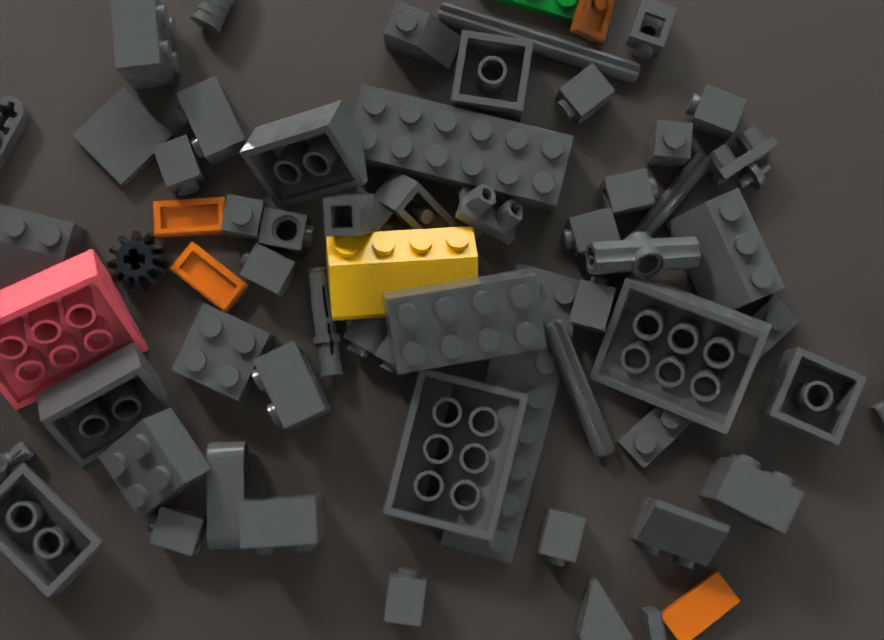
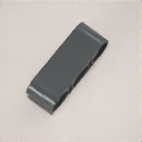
[207,441,249,550]

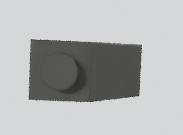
[383,1,461,72]
[374,170,458,230]
[575,577,634,640]

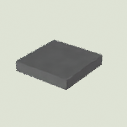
[72,86,175,187]

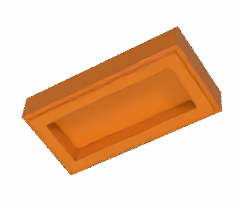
[153,197,226,238]
[170,241,250,314]
[662,570,740,640]

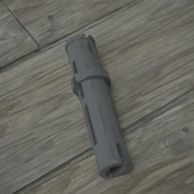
[306,267,344,378]

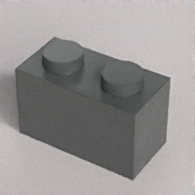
[175,76,247,166]

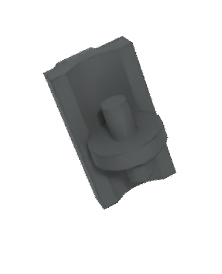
[707,125,779,190]
[455,183,523,245]

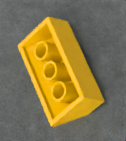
[326,226,478,321]

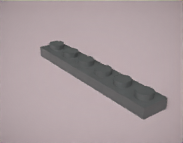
[617,295,800,469]

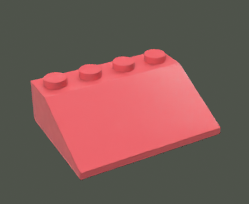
[0,248,148,411]

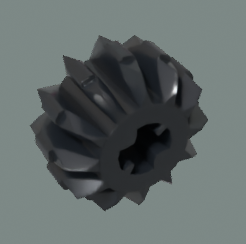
[106,231,171,293]

